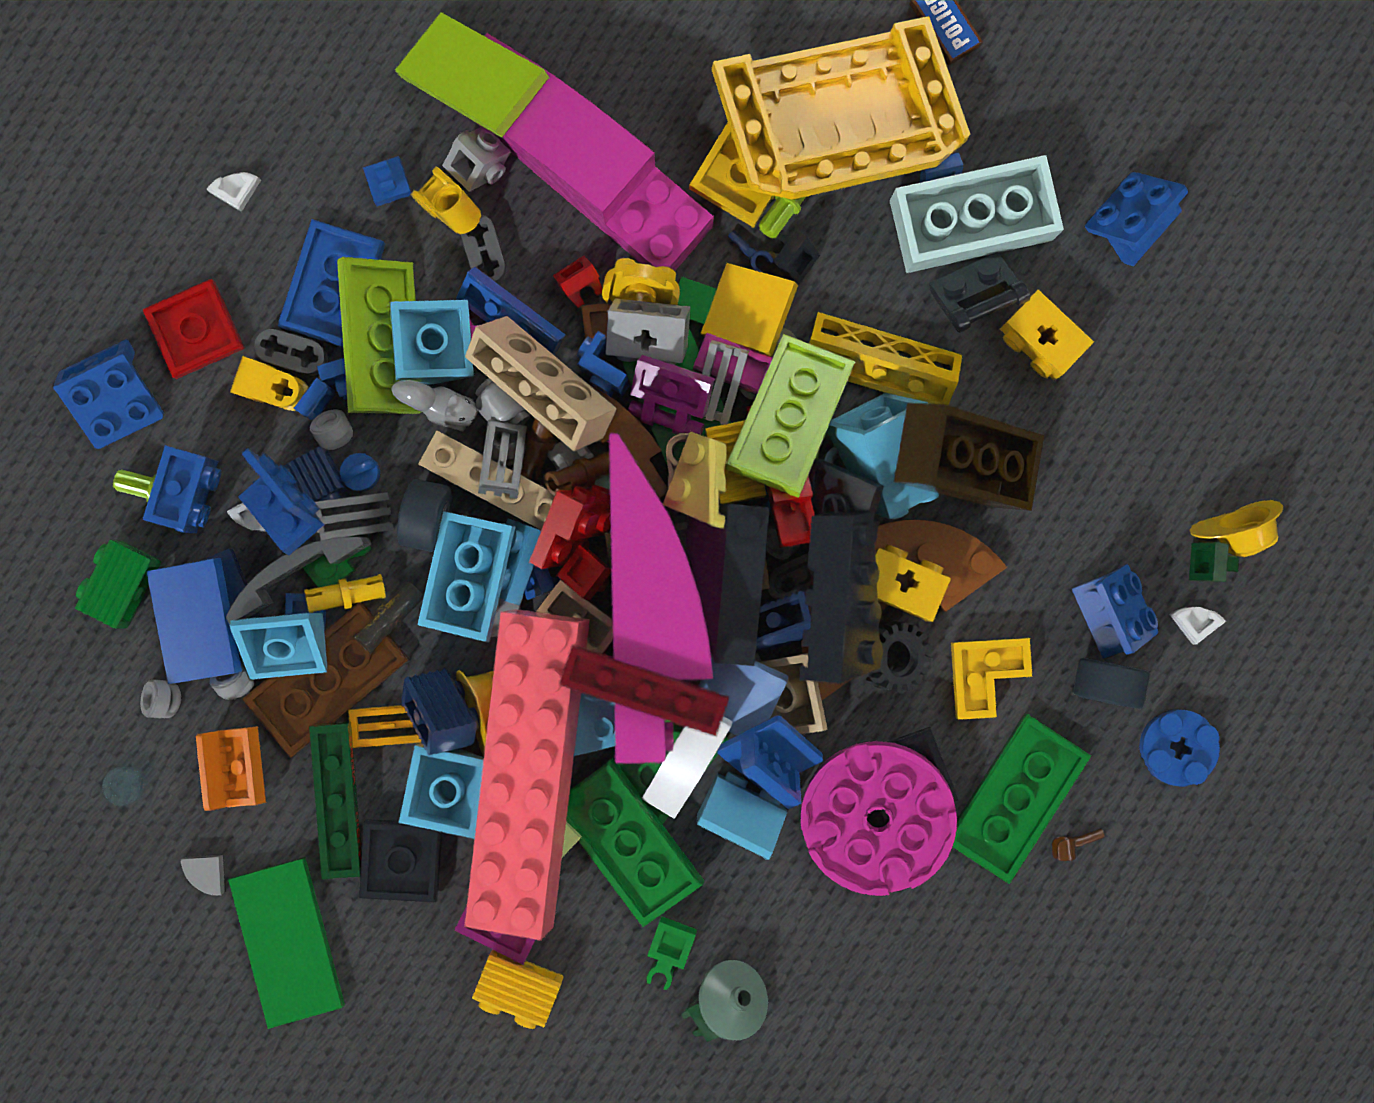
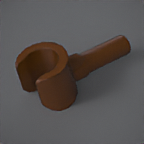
[1052,829,1105,861]

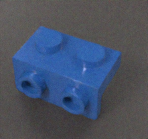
[577,331,629,399]

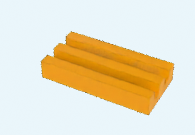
[348,705,421,748]

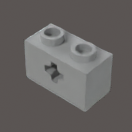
[606,298,690,365]

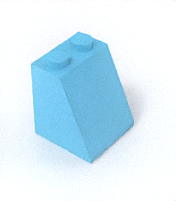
[827,393,939,519]

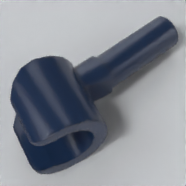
[728,230,773,273]

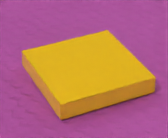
[701,263,798,357]

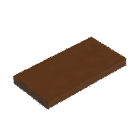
[243,602,410,758]

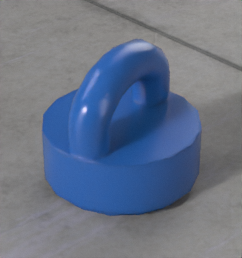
[340,453,380,491]

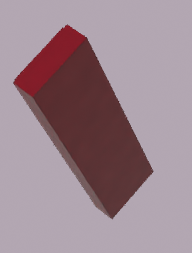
[559,644,729,737]

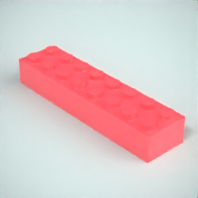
[465,609,590,940]

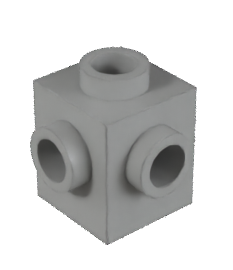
[442,126,511,192]

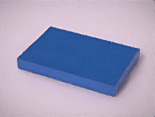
[277,219,385,347]
[147,558,242,684]

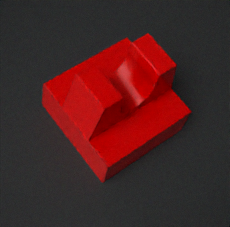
[553,256,602,308]
[557,545,612,601]

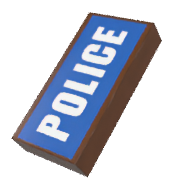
[909,0,983,66]

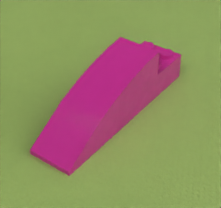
[477,33,714,271]
[610,434,713,763]

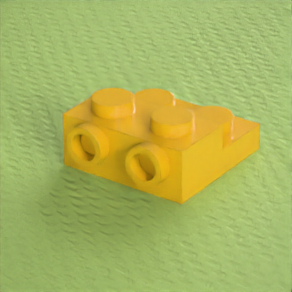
[689,122,774,228]

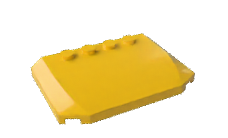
[712,16,970,200]

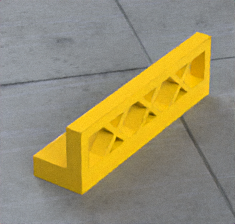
[809,312,962,405]

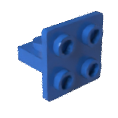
[1085,172,1188,266]
[143,446,222,533]
[1072,564,1158,658]
[718,716,823,809]

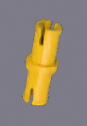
[304,574,386,613]

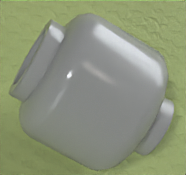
[475,378,531,425]

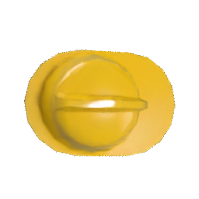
[1190,500,1283,557]
[456,670,494,756]

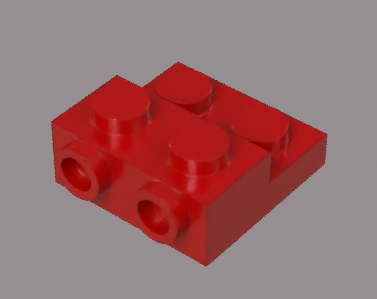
[529,485,611,569]

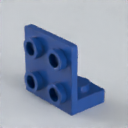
[53,339,164,449]
[238,448,324,555]

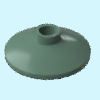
[699,960,768,1041]

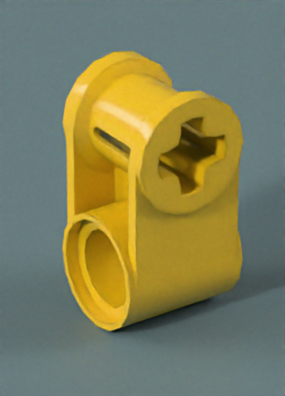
[410,167,481,234]
[230,356,309,411]

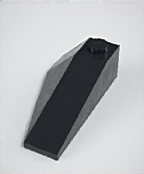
[686,504,769,666]

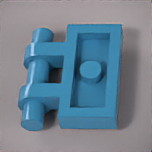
[499,518,541,606]

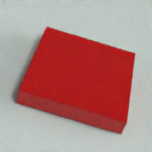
[142,279,245,379]

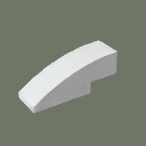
[642,716,732,819]

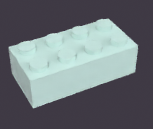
[890,155,1064,273]

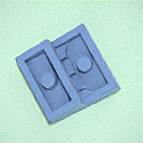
[698,655,789,736]

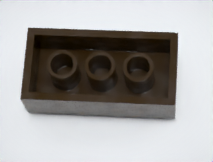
[894,403,1044,511]

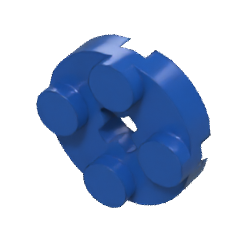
[1139,709,1220,787]

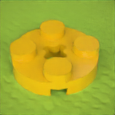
[602,258,680,305]

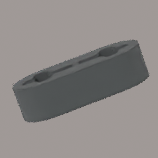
[461,214,507,284]
[254,329,328,376]

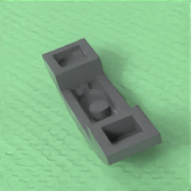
[226,537,372,624]

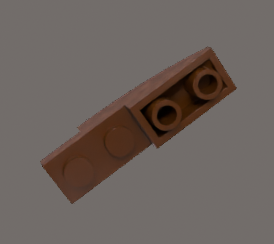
[586,382,668,501]

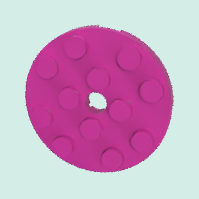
[801,741,957,896]

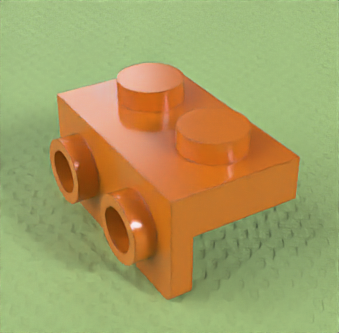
[196,726,266,811]

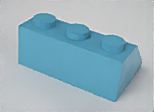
[417,511,515,642]

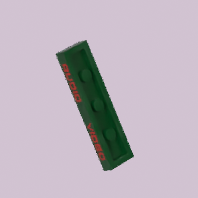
[309,722,362,879]

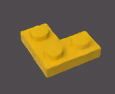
[951,638,1032,719]

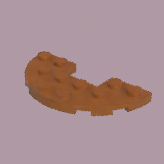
[801,520,1007,700]

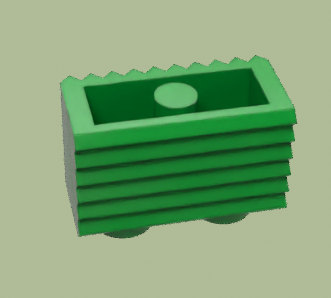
[75,539,161,629]

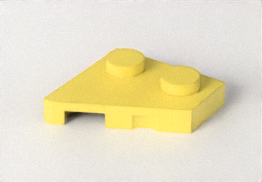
[663,431,726,529]

